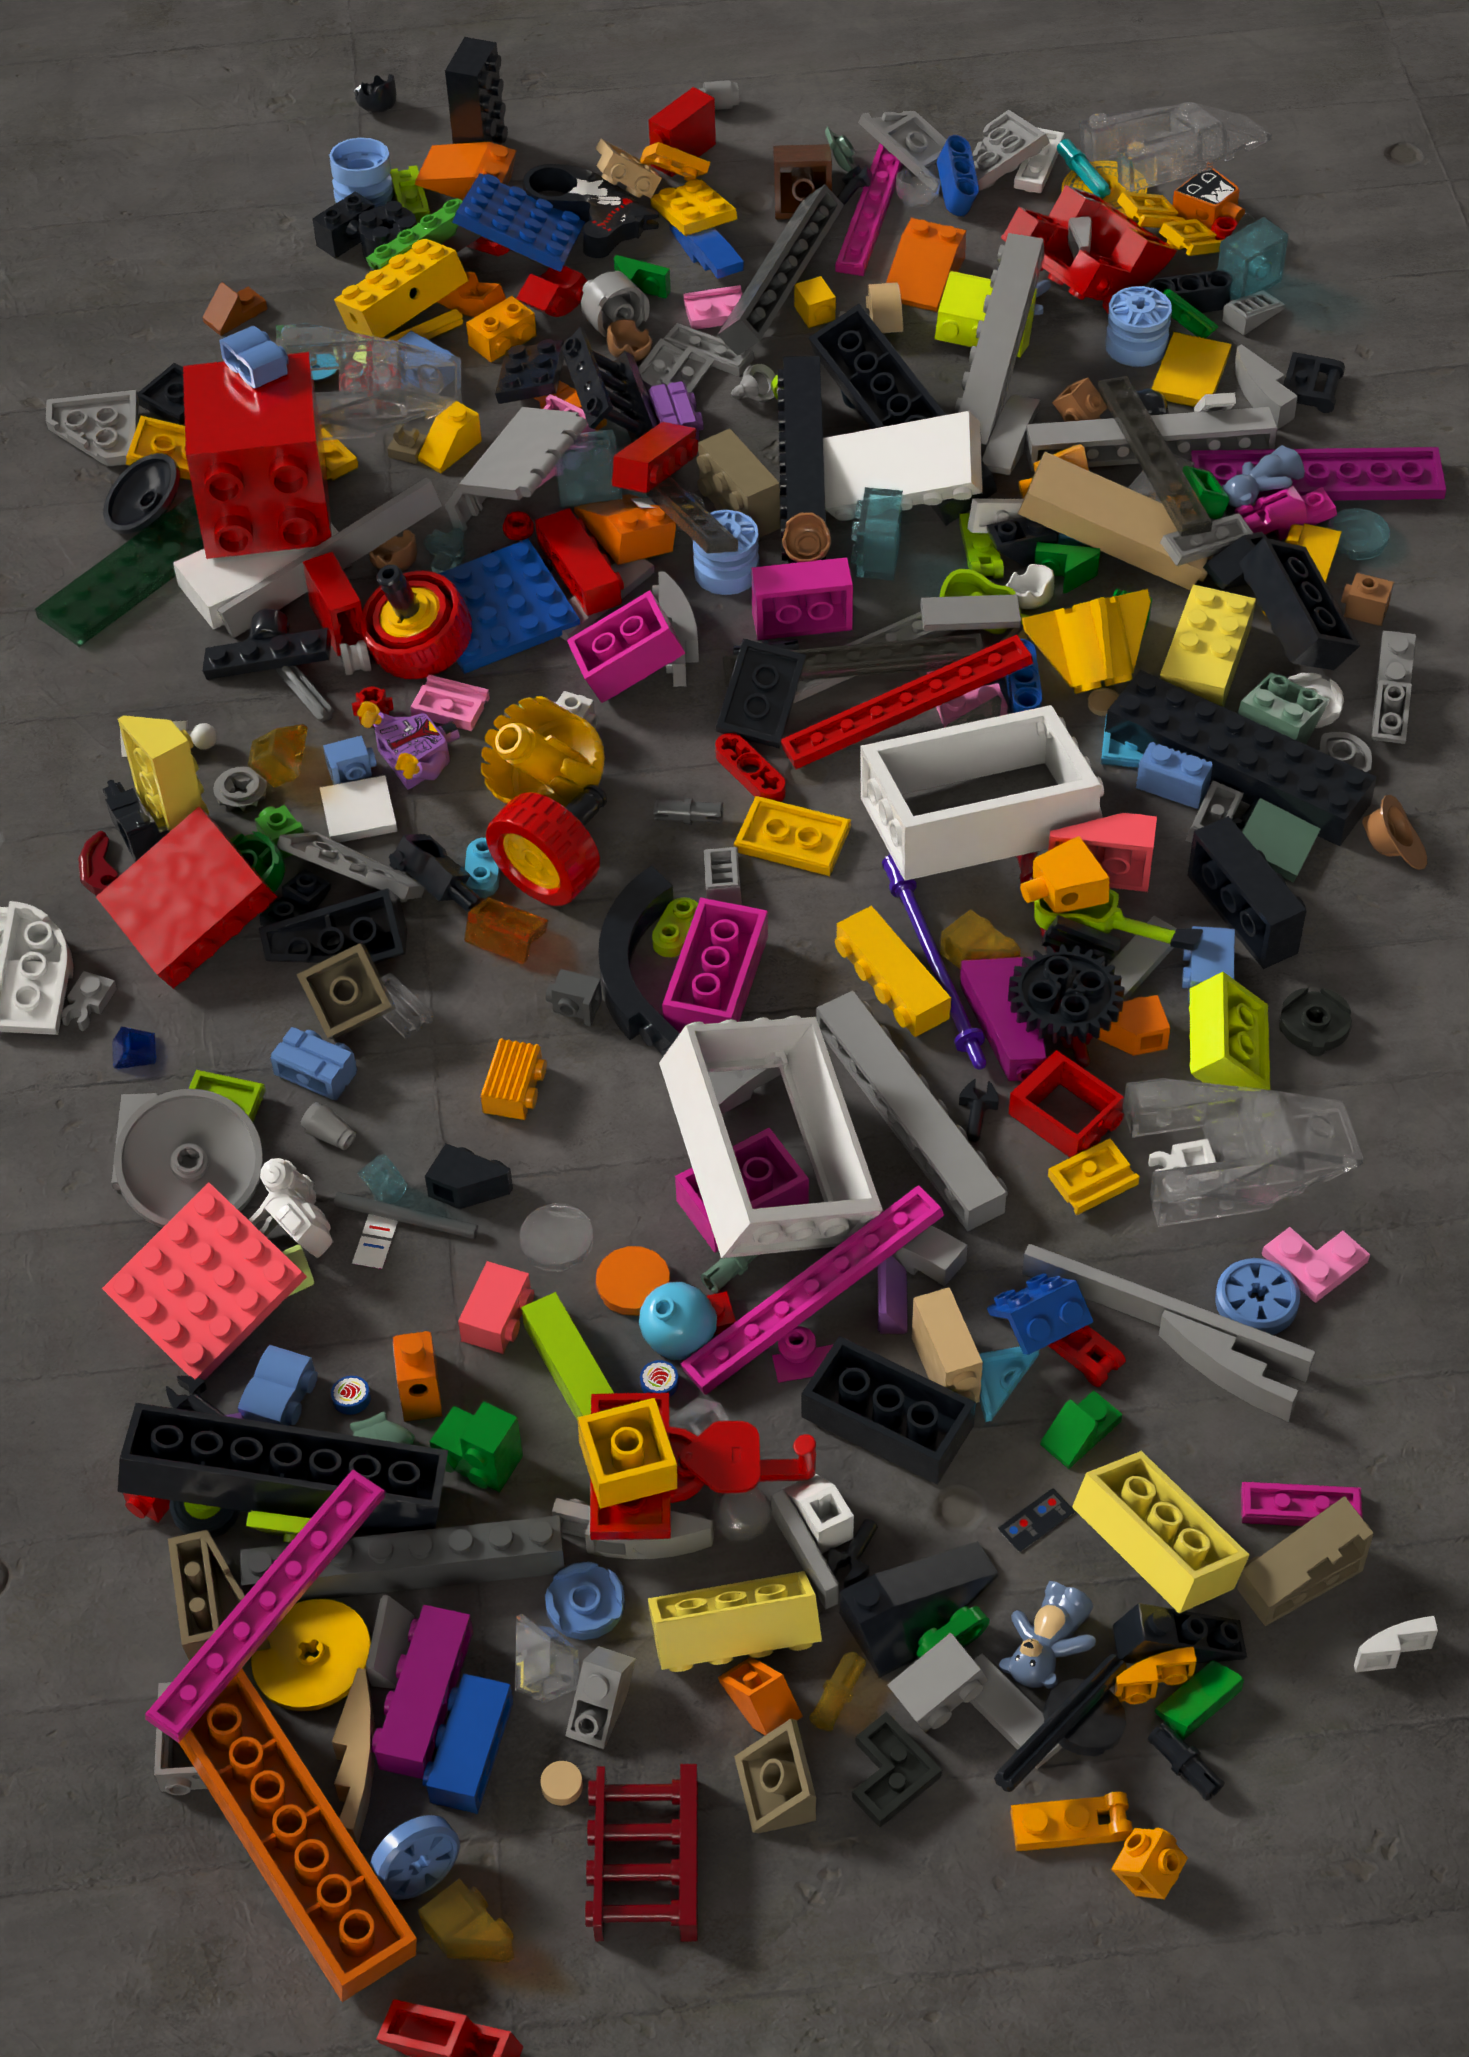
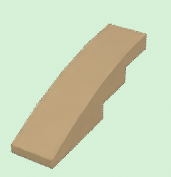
[332,1668,375,1846]

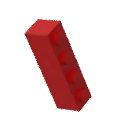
[612,422,699,493]
[535,508,624,616]

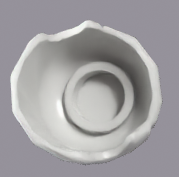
[1005,564,1054,610]

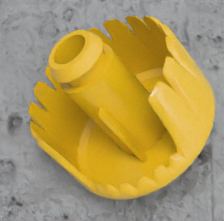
[481,696,605,807]

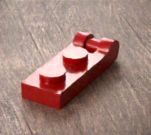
[1047,1325,1126,1387]

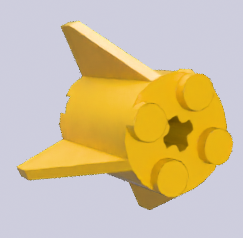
[1022,589,1151,694]

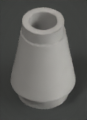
[301,1102,356,1150]

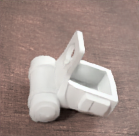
[248,1158,333,1258]

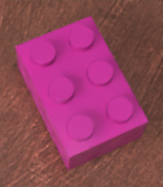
[751,557,853,640]
[567,590,686,703]
[675,1127,809,1253]

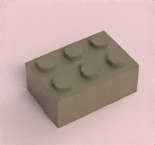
[696,428,780,538]

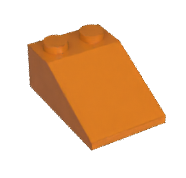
[415,142,517,200]
[886,218,966,312]
[574,494,677,565]

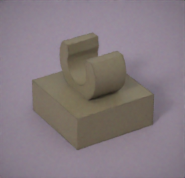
[387,424,427,464]

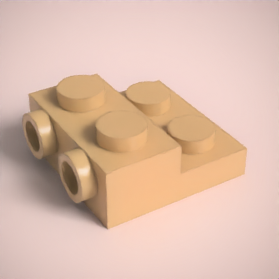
[596,139,662,198]

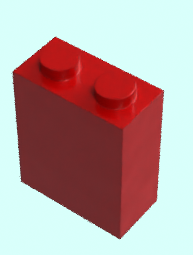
[648,87,716,177]
[303,552,364,656]

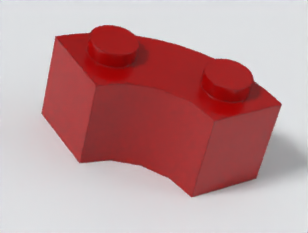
[516,266,587,317]

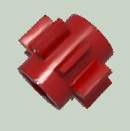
[352,687,394,727]

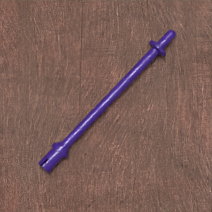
[882,854,987,1070]

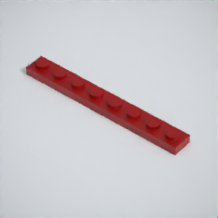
[781,634,1033,769]

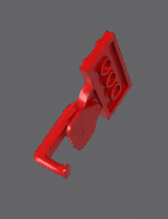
[590,1393,817,1540]

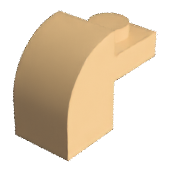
[866,282,903,333]

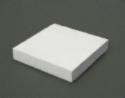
[320,775,397,843]

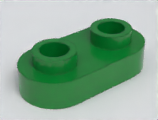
[917,1606,990,1658]

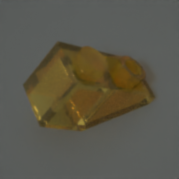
[248,724,308,788]
[940,909,1021,970]
[418,1878,515,1963]

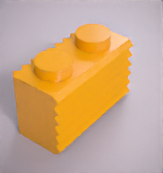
[480,1038,547,1120]

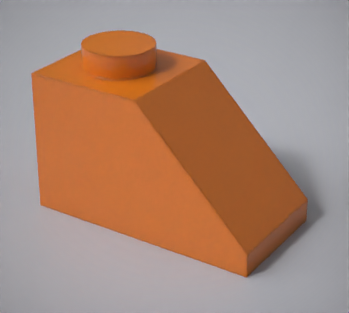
[718,1657,803,1736]

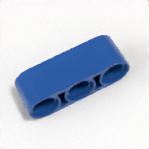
[937,135,979,216]
[1005,639,1042,714]

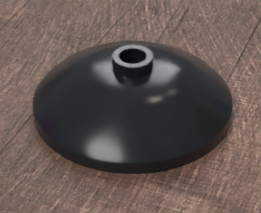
[103,453,180,534]

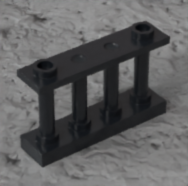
[561,327,659,443]

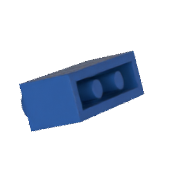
[423,1673,513,1814]

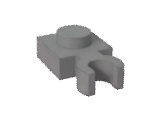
[61,971,117,1031]

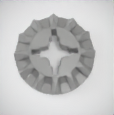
[213,767,268,811]

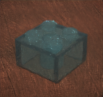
[1217,217,1289,301]
[554,429,623,507]
[851,487,903,581]

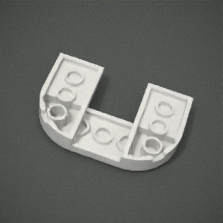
[0,901,73,1035]

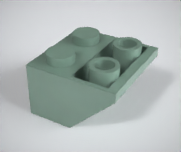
[1238,672,1329,745]

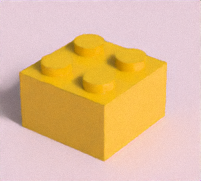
[578,1398,677,1509]

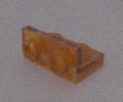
[464,897,548,964]

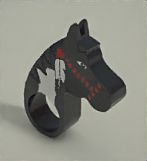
[523,164,659,258]

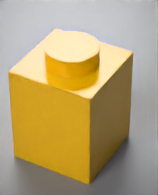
[794,276,836,328]

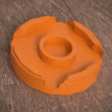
[596,1246,670,1316]

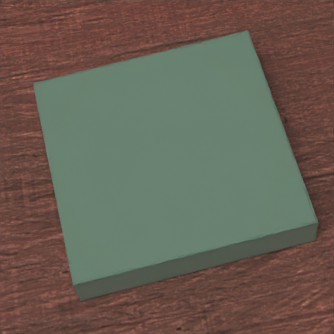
[1242,798,1320,883]

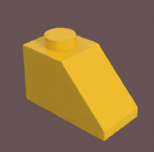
[418,401,482,474]

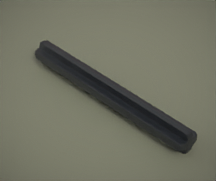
[994,1654,1127,1792]

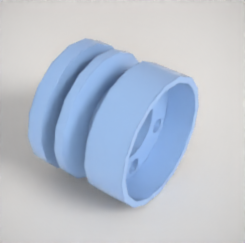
[329,137,393,208]
[1105,286,1172,367]
[692,510,759,595]

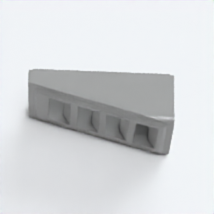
[1068,216,1092,259]
[1222,290,1285,335]
[704,847,742,905]

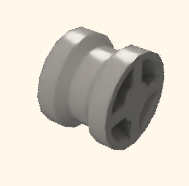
[339,640,371,675]

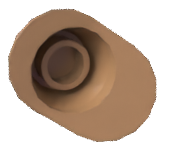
[1362,795,1427,870]

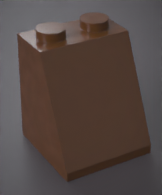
[773,144,832,219]

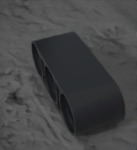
[1149,270,1233,313]

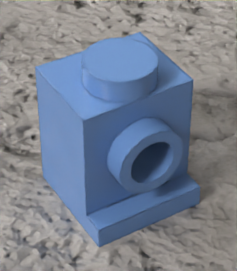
[323,736,377,785]

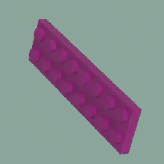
[1190,447,1446,501]

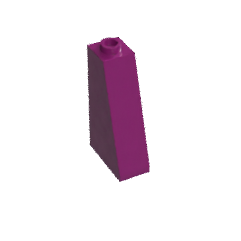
[960,957,1046,1081]

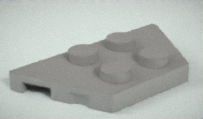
[858,111,947,194]

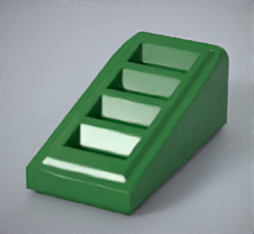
[1181,466,1230,520]

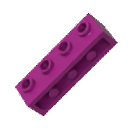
[371,1604,473,1779]

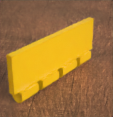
[1262,524,1342,616]

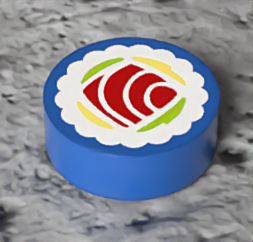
[640,1360,679,1397]
[331,1376,371,1415]

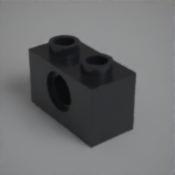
[312,191,375,259]

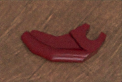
[78,830,119,896]

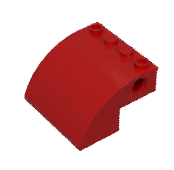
[1001,185,1178,301]

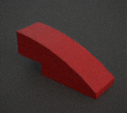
[376,1999,523,2057]

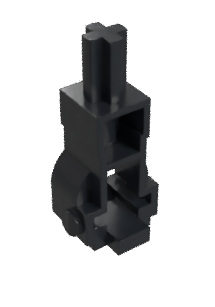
[103,780,169,862]
[389,834,483,914]

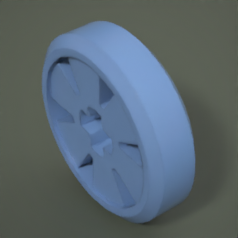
[1215,1258,1300,1335]
[370,1815,460,1900]

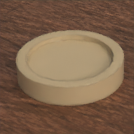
[1088,688,1119,716]

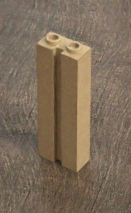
[1018,452,1213,591]

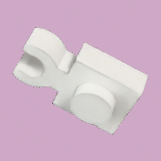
[1148,1139,1218,1183]

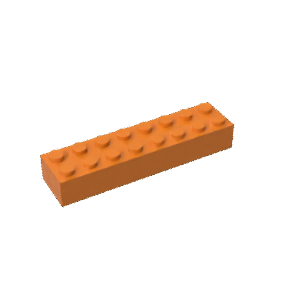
[179,1668,417,2002]

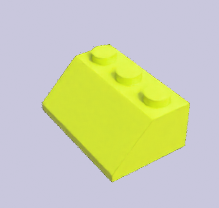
[935,271,1037,357]
[1189,972,1270,1093]

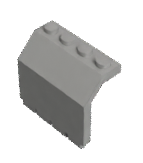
[445,407,587,531]

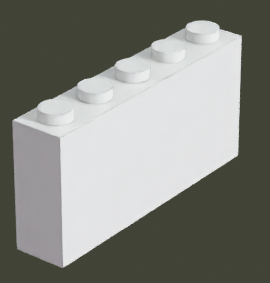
[823,411,982,521]
[173,524,352,630]

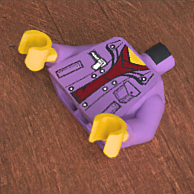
[357,701,460,790]

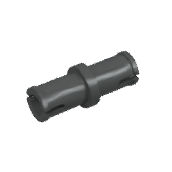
[654,798,724,825]

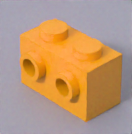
[466,296,537,362]

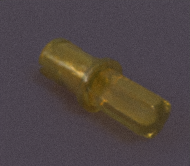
[809,1651,866,1731]

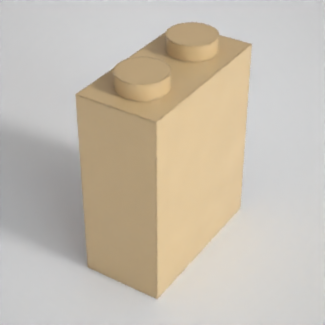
[912,1287,983,1403]

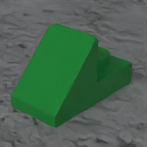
[614,255,671,299]
[1035,542,1100,594]
[1040,1390,1122,1469]

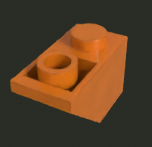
[1097,995,1170,1056]

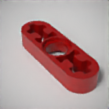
[715,733,786,802]

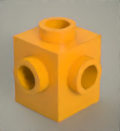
[1111,1828,1188,1900]

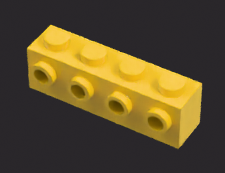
[835,905,951,1037]

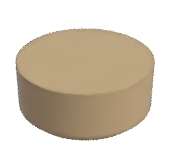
[540,1761,583,1806]

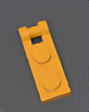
[1010,1792,1133,1852]

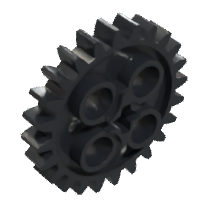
[1008,944,1125,1045]

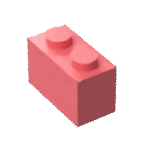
[458,1261,534,1354]

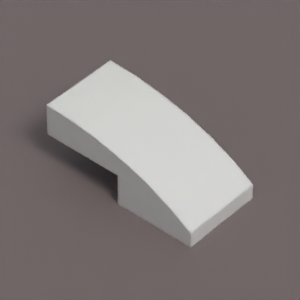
[1354,1616,1438,1672]

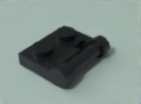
[1283,352,1345,413]

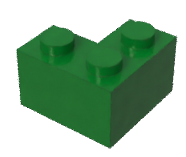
[429,1401,523,1493]

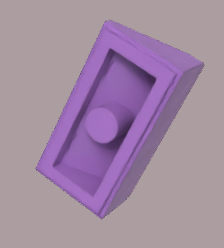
[878,1255,907,1334]

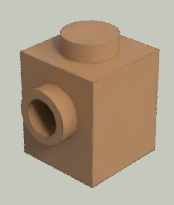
[1341,573,1394,626]

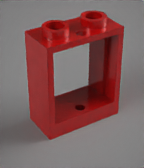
[1009,1050,1124,1158]

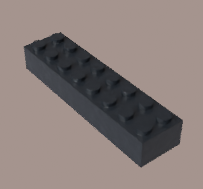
[809,304,997,526]
[777,356,826,564]
[1105,670,1377,846]
[117,1403,448,1533]

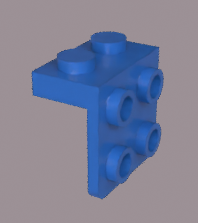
[987,1273,1094,1355]

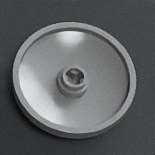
[114,1089,263,1228]

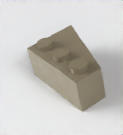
[1237,1496,1374,1626]
[168,1530,271,1661]

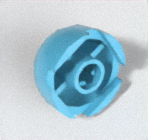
[639,1282,717,1360]

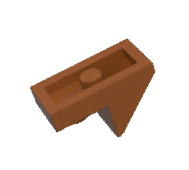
[202,282,267,336]

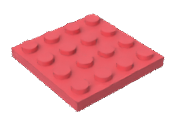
[102,1182,307,1380]

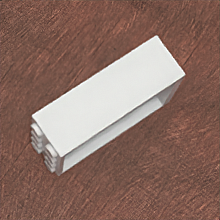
[861,705,1104,881]
[659,1015,883,1258]

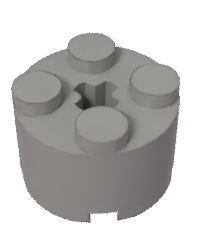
[581,271,650,338]

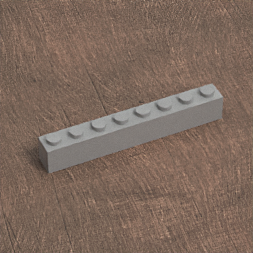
[955,233,1044,460]
[1025,407,1277,471]
[816,991,1008,1232]

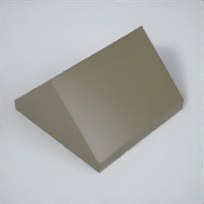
[734,1719,816,1834]

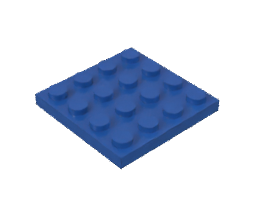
[452,173,585,272]
[438,538,581,674]

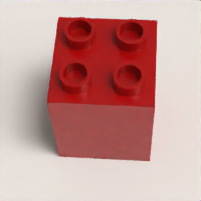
[183,352,332,559]

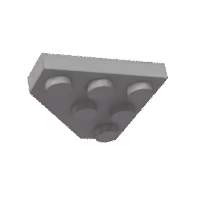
[972,110,1050,191]
[46,390,139,467]

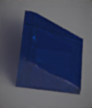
[112,1026,156,1069]

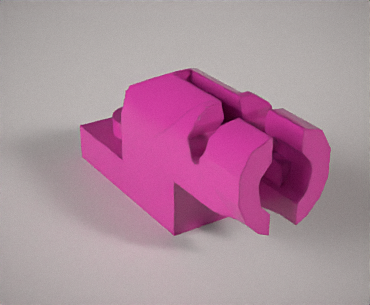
[1235,485,1337,541]

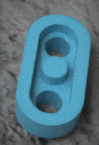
[465,838,500,898]

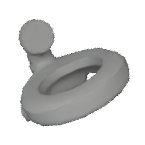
[731,364,776,403]

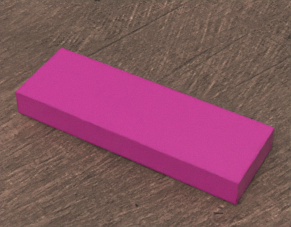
[1241,1482,1363,1526]

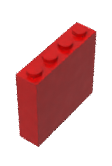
[96,806,277,989]

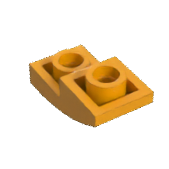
[1114,1646,1197,1704]

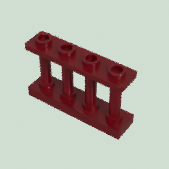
[585,1764,698,1942]

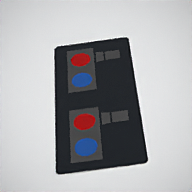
[998,1489,1075,1552]

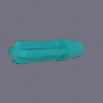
[1057,139,1111,199]

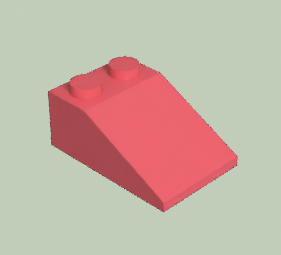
[1048,813,1157,892]

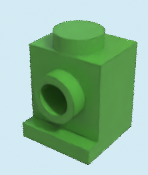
[255,805,304,858]

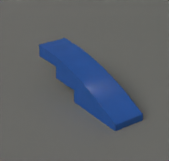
[670,224,744,279]

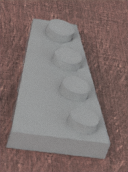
[277,832,425,902]

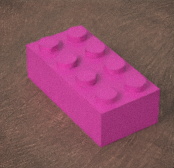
[662,897,768,1033]

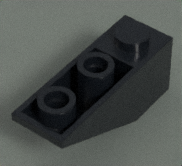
[1113,1603,1247,1664]

